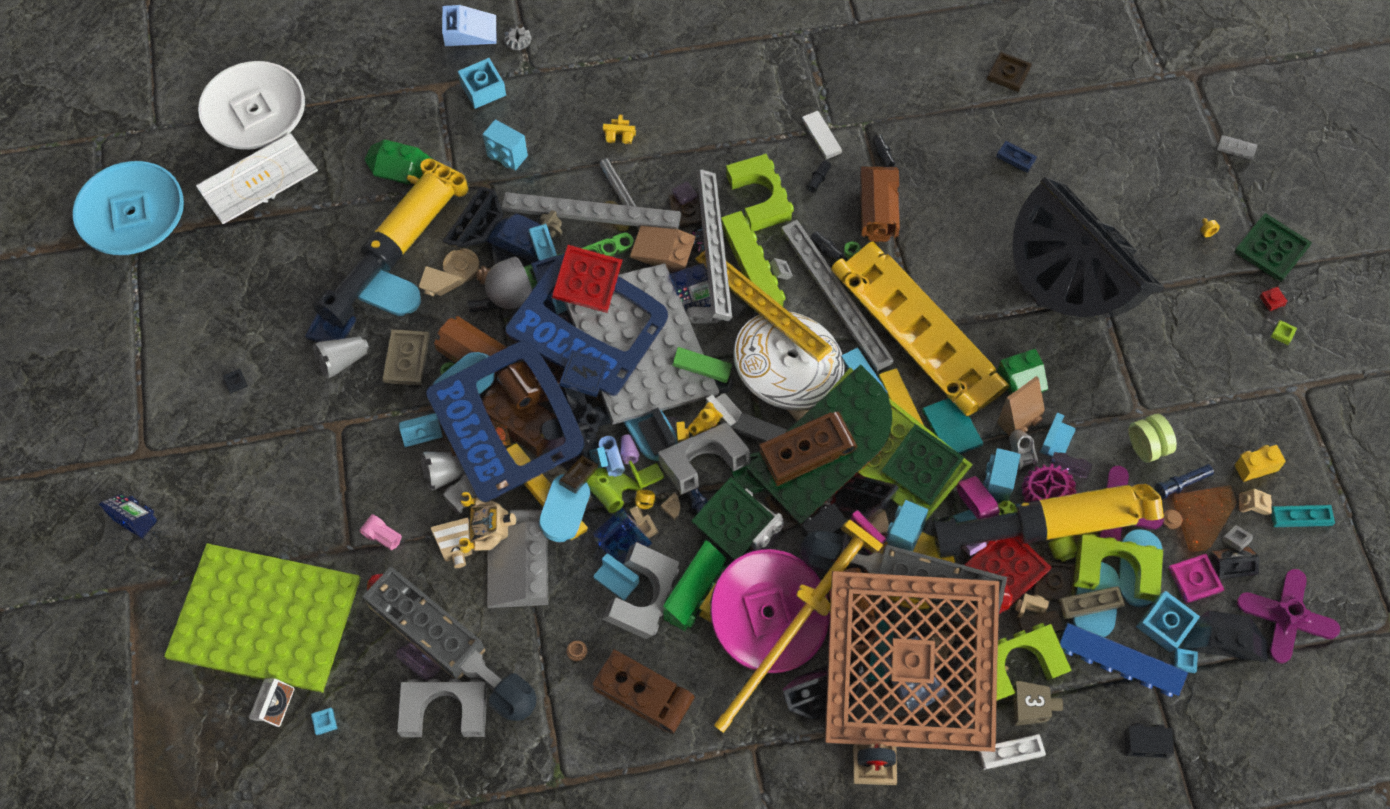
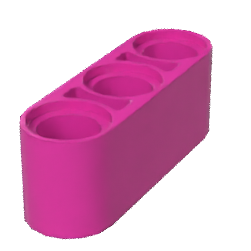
[956,476,1000,519]

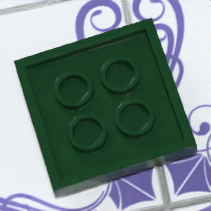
[1234,213,1312,282]
[881,424,964,506]
[691,477,775,561]

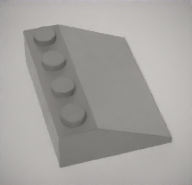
[487,521,549,608]

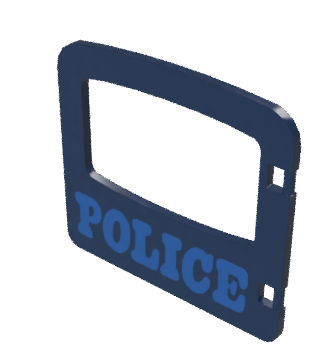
[506,253,668,396]
[426,341,584,502]

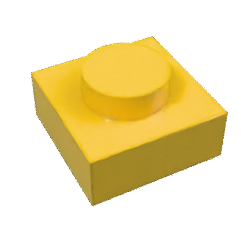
[677,422,689,443]

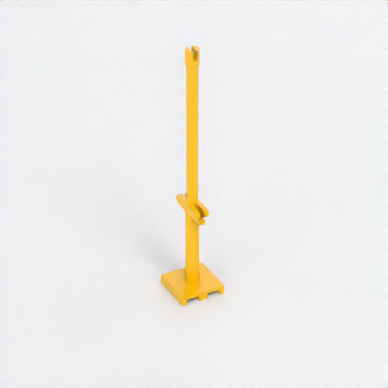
[714,520,883,733]

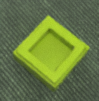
[1271,320,1297,345]

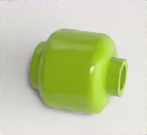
[1048,536,1078,562]

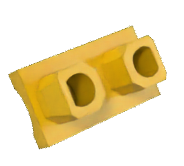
[603,114,636,144]
[688,402,723,436]

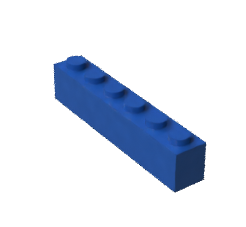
[1059,622,1188,697]

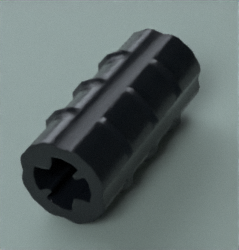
[943,644,968,690]

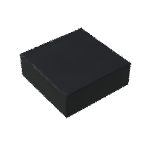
[222,368,248,394]

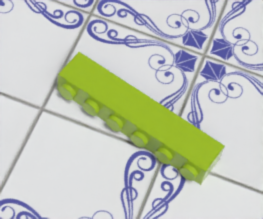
[721,211,785,307]

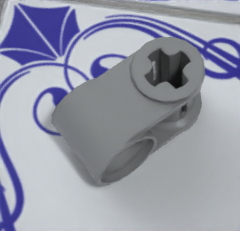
[1010,430,1038,470]

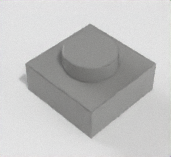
[770,258,793,280]
[1223,525,1253,552]

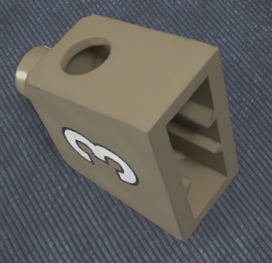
[1013,681,1063,726]

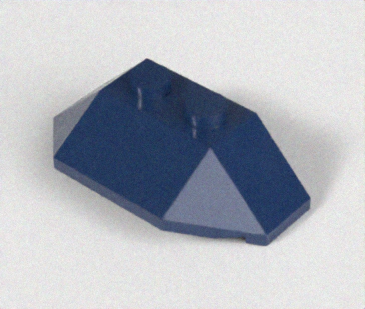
[486,213,551,263]

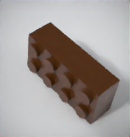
[481,381,557,457]

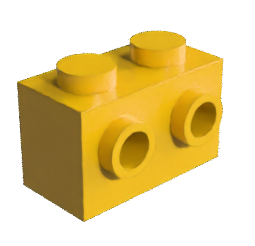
[1234,445,1286,482]

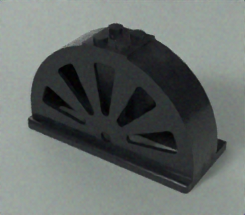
[1012,176,1165,319]

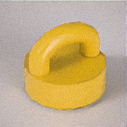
[1200,218,1220,237]
[635,490,655,509]

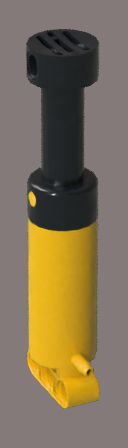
[312,158,468,328]
[932,484,1164,558]

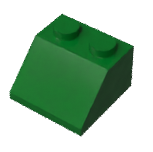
[997,349,1048,396]

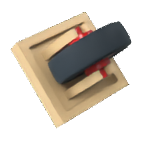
[853,744,897,785]

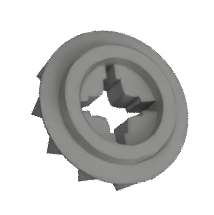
[504,26,531,50]

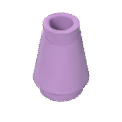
[620,435,639,465]

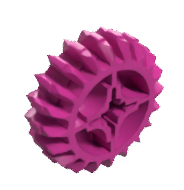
[1022,464,1076,502]

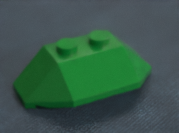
[364,139,432,184]

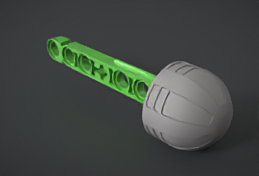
[485,233,633,309]

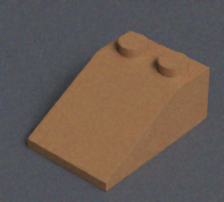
[630,226,696,276]
[997,376,1045,436]

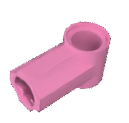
[359,514,402,551]

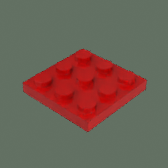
[552,245,623,313]
[965,537,1052,607]

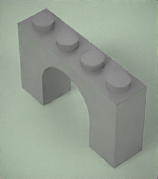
[658,422,751,494]
[602,542,679,639]
[397,679,487,737]

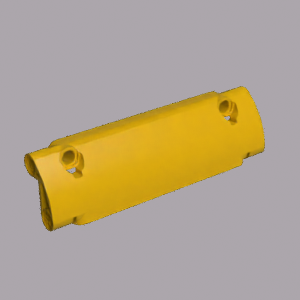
[831,242,1009,416]

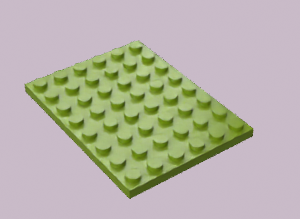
[164,544,361,693]

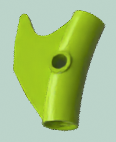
[586,468,643,513]

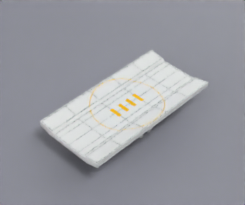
[196,133,318,224]

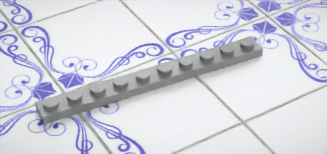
[697,169,732,321]
[501,192,681,230]
[781,220,894,371]

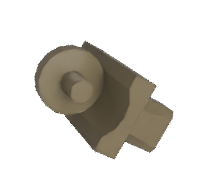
[540,210,563,239]

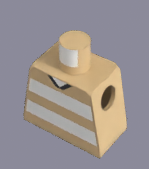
[431,517,473,568]

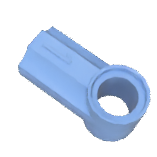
[599,436,625,477]

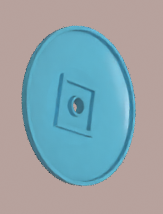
[73,161,184,255]

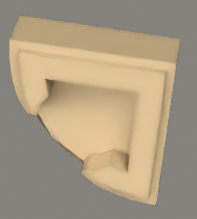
[661,492,680,521]

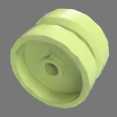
[1129,413,1177,463]

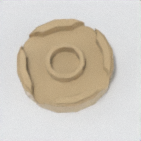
[443,248,480,282]

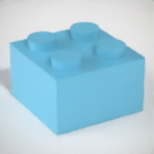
[458,58,506,109]
[483,119,528,171]
[983,448,1021,503]
[885,500,928,552]
[1136,591,1200,652]

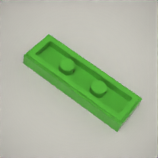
[672,347,732,383]

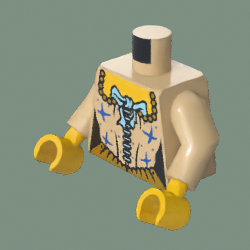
[459,492,516,553]

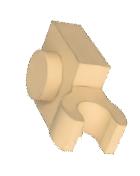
[630,506,659,542]

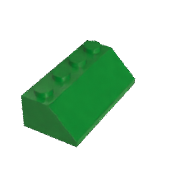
[663,540,727,632]

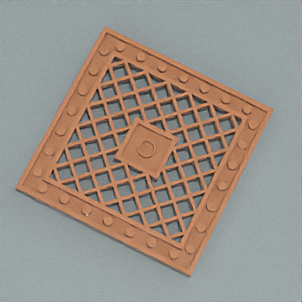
[825,571,999,752]

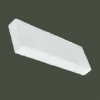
[802,111,842,159]
[978,734,1046,770]

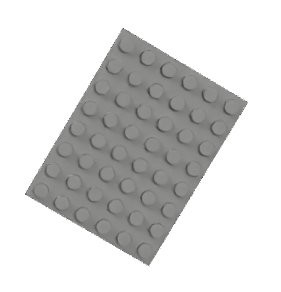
[564,264,719,425]

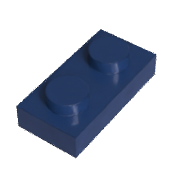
[996,141,1037,173]

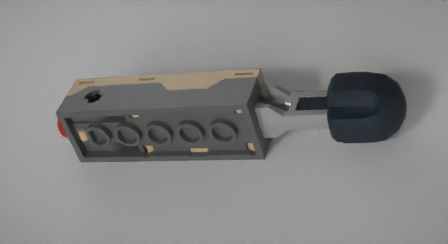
[800,530,1013,616]
[362,567,537,721]

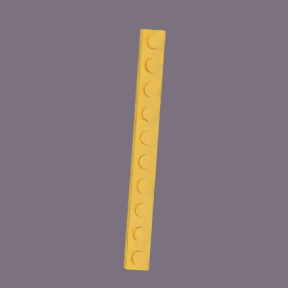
[695,251,832,362]

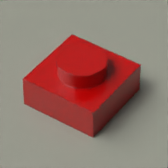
[1260,287,1288,311]

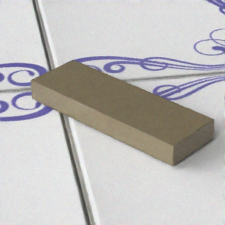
[1059,586,1125,620]

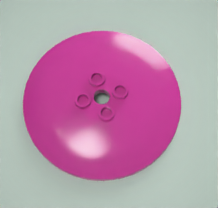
[710,549,830,673]

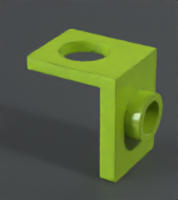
[629,461,664,489]

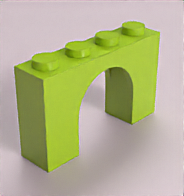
[726,154,794,231]
[1074,534,1163,602]
[973,623,1072,700]

